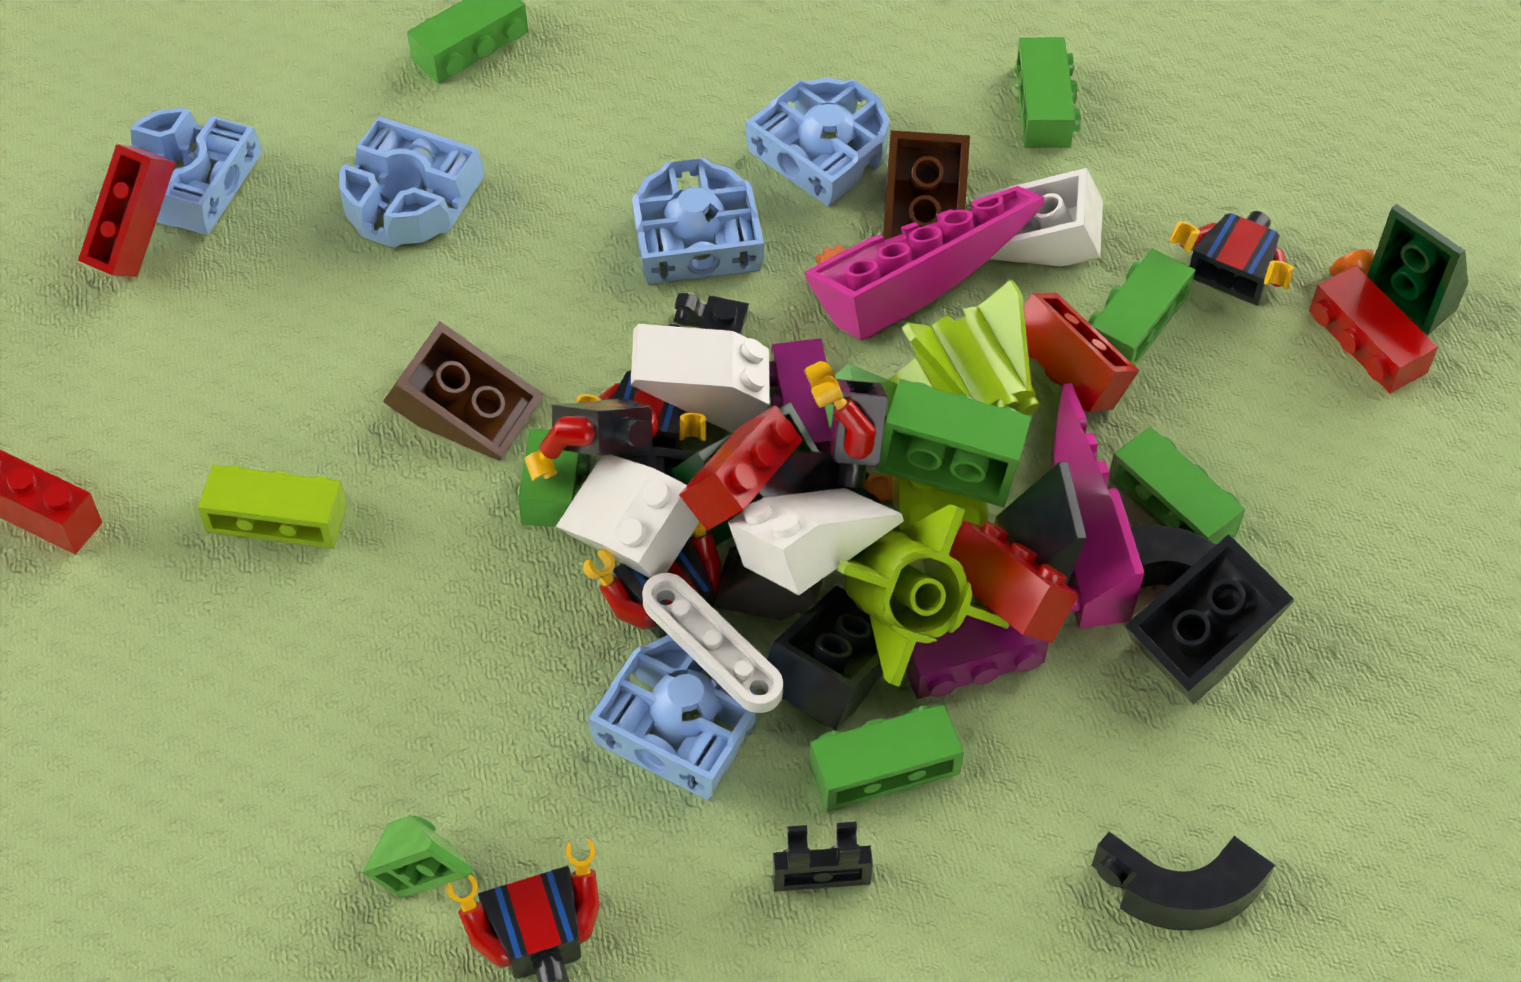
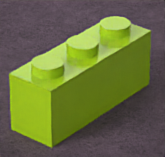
[197,464,347,549]

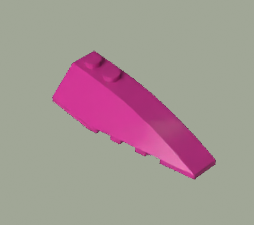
[804,186,1045,341]
[1050,383,1144,629]

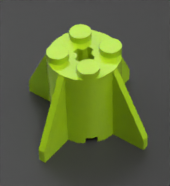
[888,280,1040,415]
[837,504,1009,687]

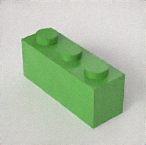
[407,0,528,83]
[1016,37,1081,148]
[1088,248,1195,366]
[1109,426,1245,545]
[809,704,964,812]

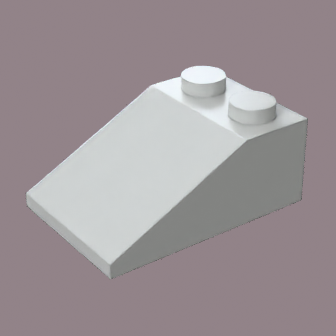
[974,168,1103,267]
[631,324,770,433]
[556,455,699,578]
[728,488,904,595]

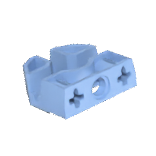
[746,78,889,207]
[130,108,262,235]
[339,116,485,248]
[632,158,764,285]
[589,635,756,800]

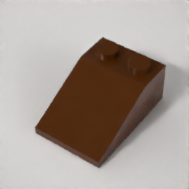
[883,130,970,240]
[383,321,544,461]

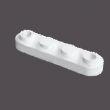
[642,573,783,713]

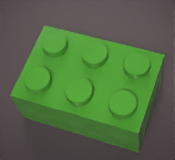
[875,379,1032,508]

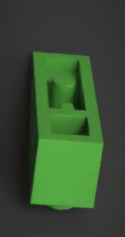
[362,815,473,898]

